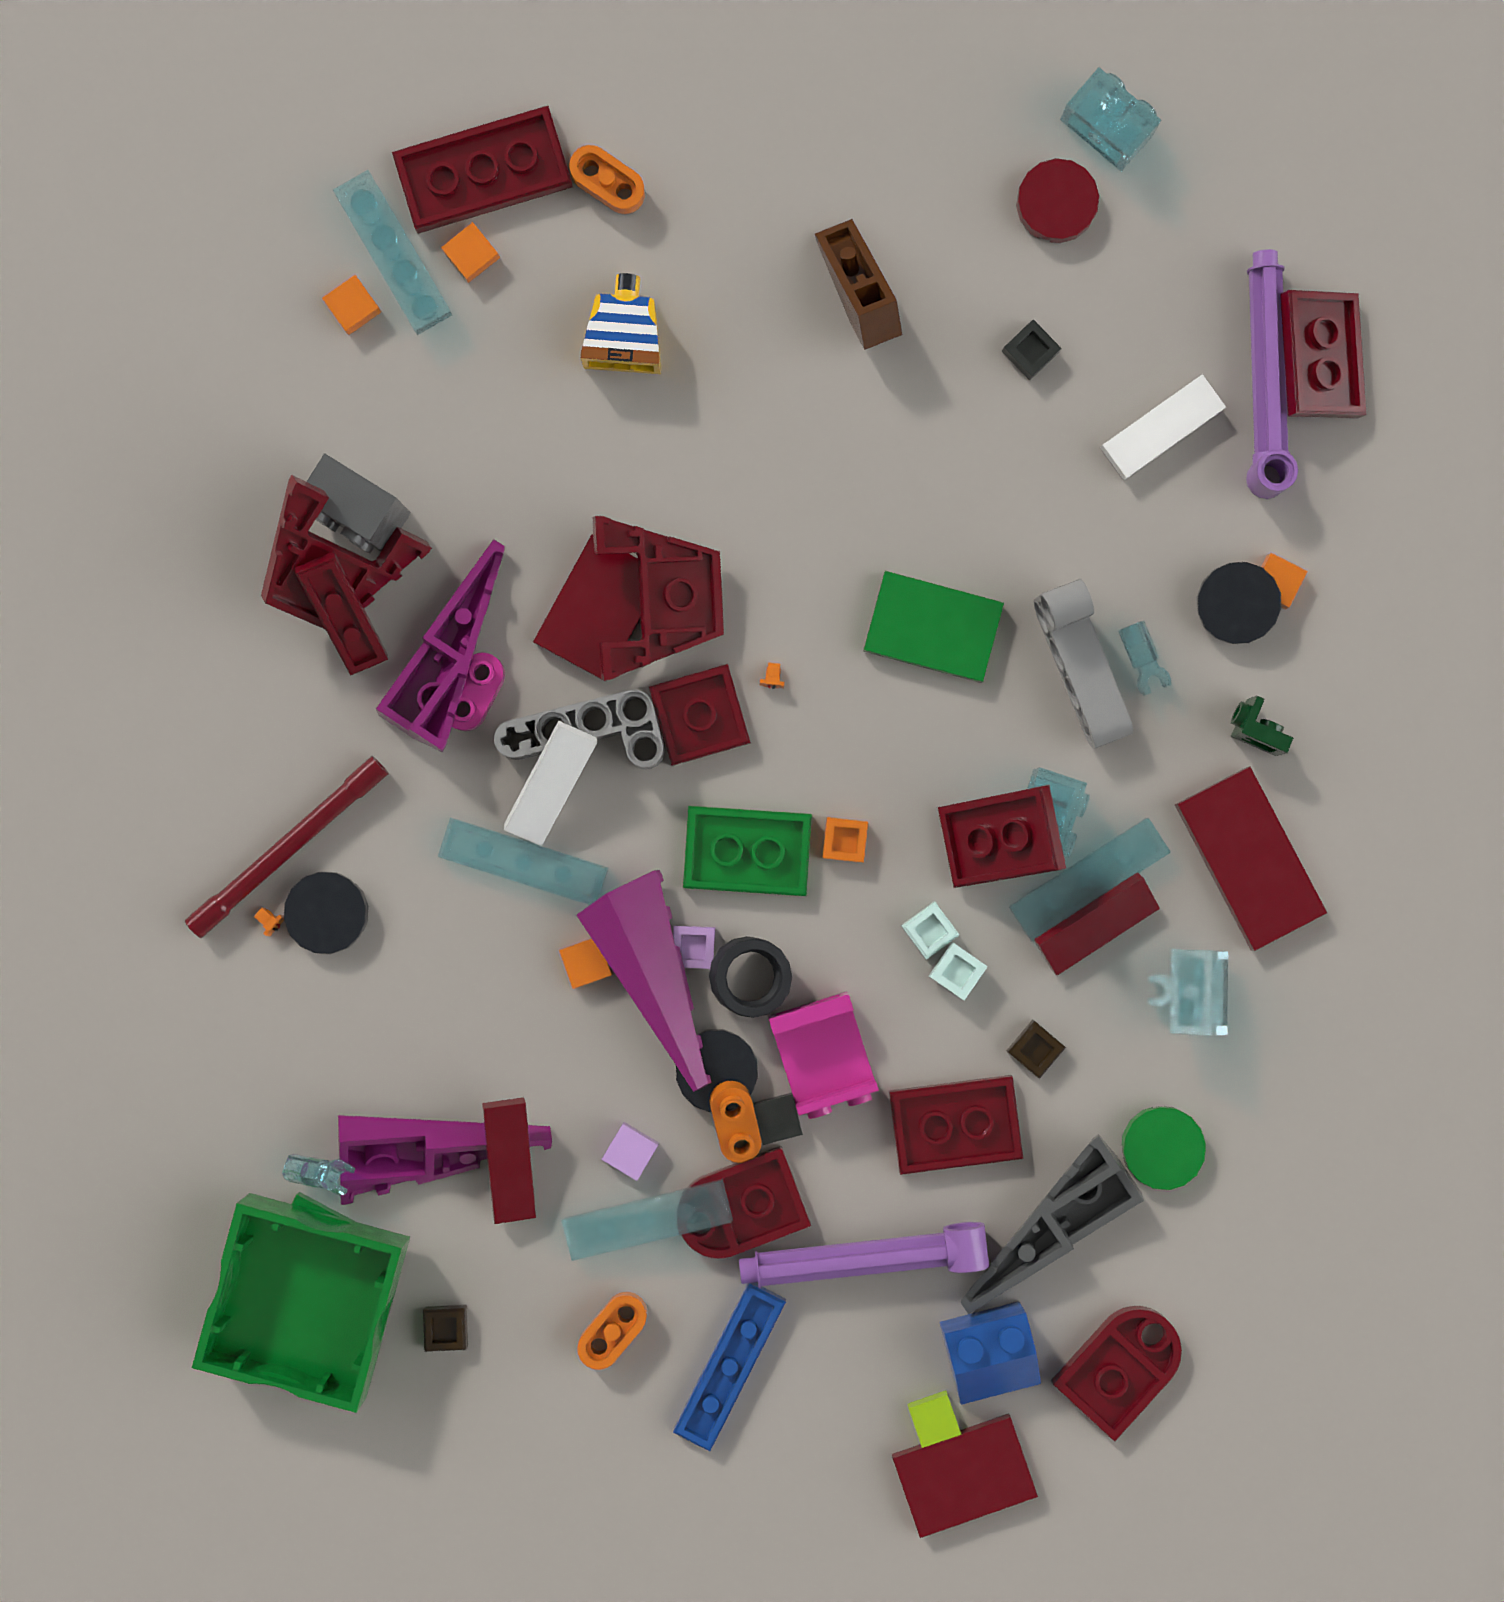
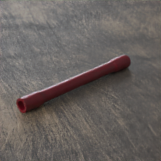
[185,756,389,938]

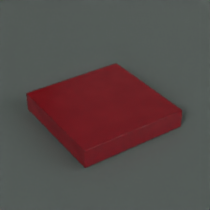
[649,664,751,766]

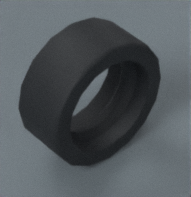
[709,936,792,1018]

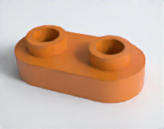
[569,145,645,214]
[709,1081,762,1163]
[577,1292,647,1370]

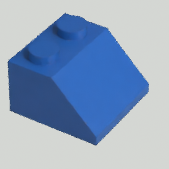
[939,1301,1041,1405]

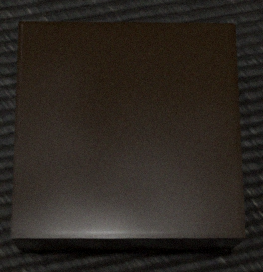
[1006,1019,1066,1079]
[423,1305,468,1352]

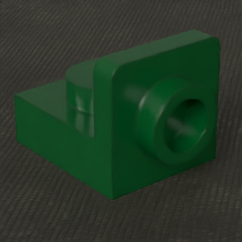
[1231,695,1294,756]

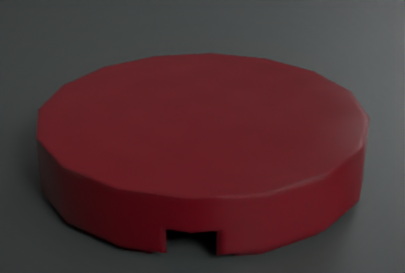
[1016,158,1099,244]

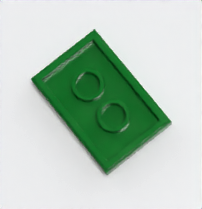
[863,571,1004,683]
[683,806,812,896]

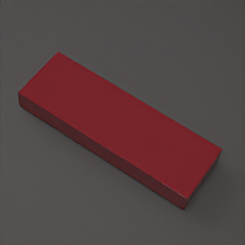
[295,551,388,676]
[1034,872,1160,976]
[482,1097,536,1224]

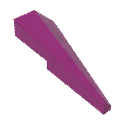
[376,539,505,752]
[576,870,711,1092]
[338,1115,552,1205]

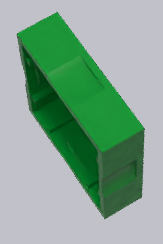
[192,1193,410,1413]

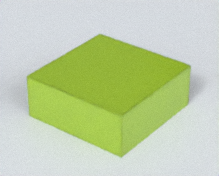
[907,1390,961,1448]

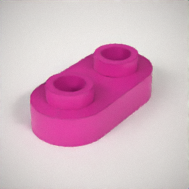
[452,652,505,731]

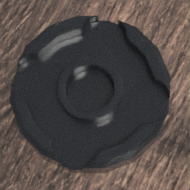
[1197,562,1281,644]
[284,872,369,954]
[676,1029,758,1112]

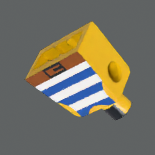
[580,273,661,374]

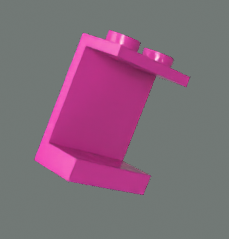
[768,991,879,1119]

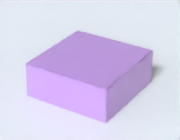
[673,925,715,969]
[601,1122,659,1181]

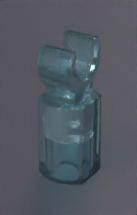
[1118,620,1171,696]
[282,1154,355,1195]

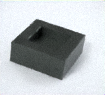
[1002,319,1062,380]
[753,1093,803,1145]

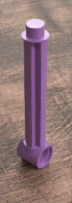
[1246,249,1298,499]
[739,1222,989,1289]

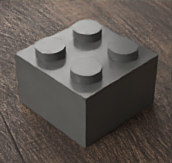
[306,453,411,554]

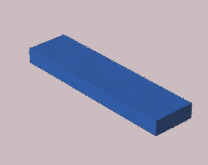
[673,1283,786,1451]

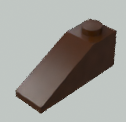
[815,219,903,350]

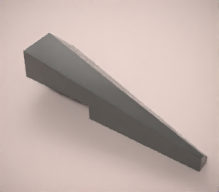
[961,1134,1144,1314]

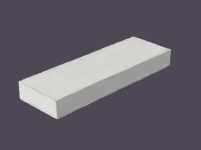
[1100,374,1226,480]
[504,721,597,846]

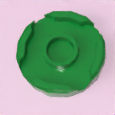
[1121,1106,1206,1190]

